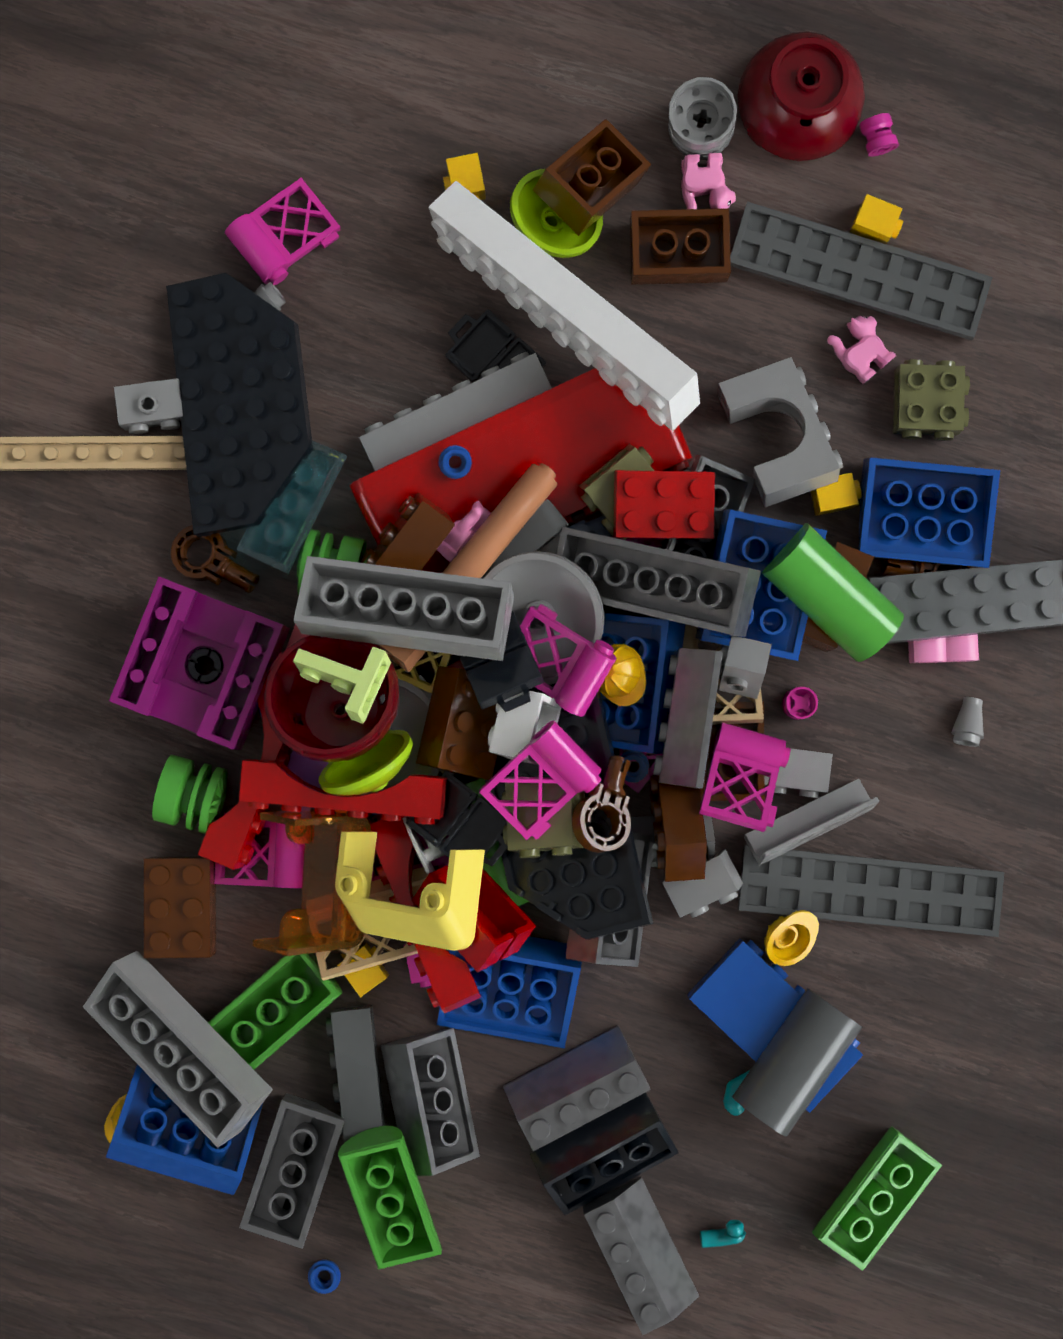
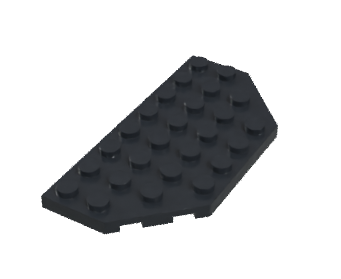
[166,273,313,537]
[485,683,653,940]

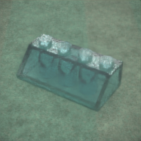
[237,440,347,574]

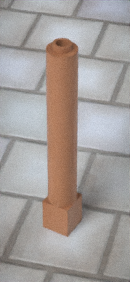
[378,463,557,673]

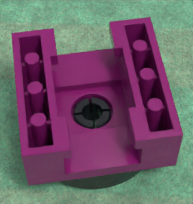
[109,577,290,750]

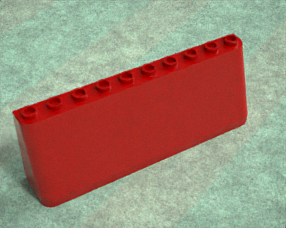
[349,368,693,573]

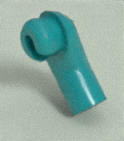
[723,1069,751,1116]
[700,1220,746,1248]

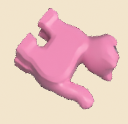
[681,153,736,209]
[827,316,896,384]
[437,501,491,562]

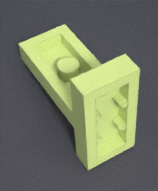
[293,647,391,724]

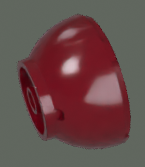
[737,31,865,161]
[264,635,399,762]

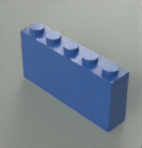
[687,938,863,1113]

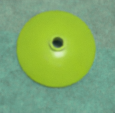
[510,169,603,258]
[319,730,413,796]

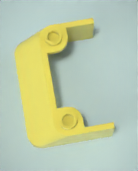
[335,831,485,951]

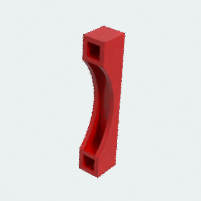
[198,670,302,870]
[239,759,447,824]
[366,816,481,1014]

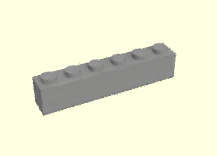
[359,352,552,471]

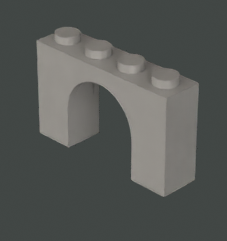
[718,357,843,507]

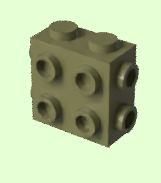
[893,359,970,441]
[579,444,654,540]
[502,782,586,858]

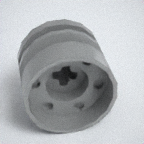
[668,77,737,159]

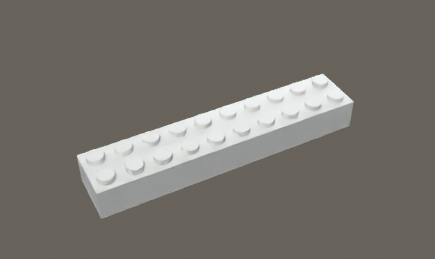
[429,181,700,431]

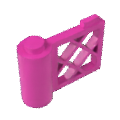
[225,178,341,285]
[520,604,617,717]
[479,720,601,840]
[699,722,791,832]
[214,813,310,888]

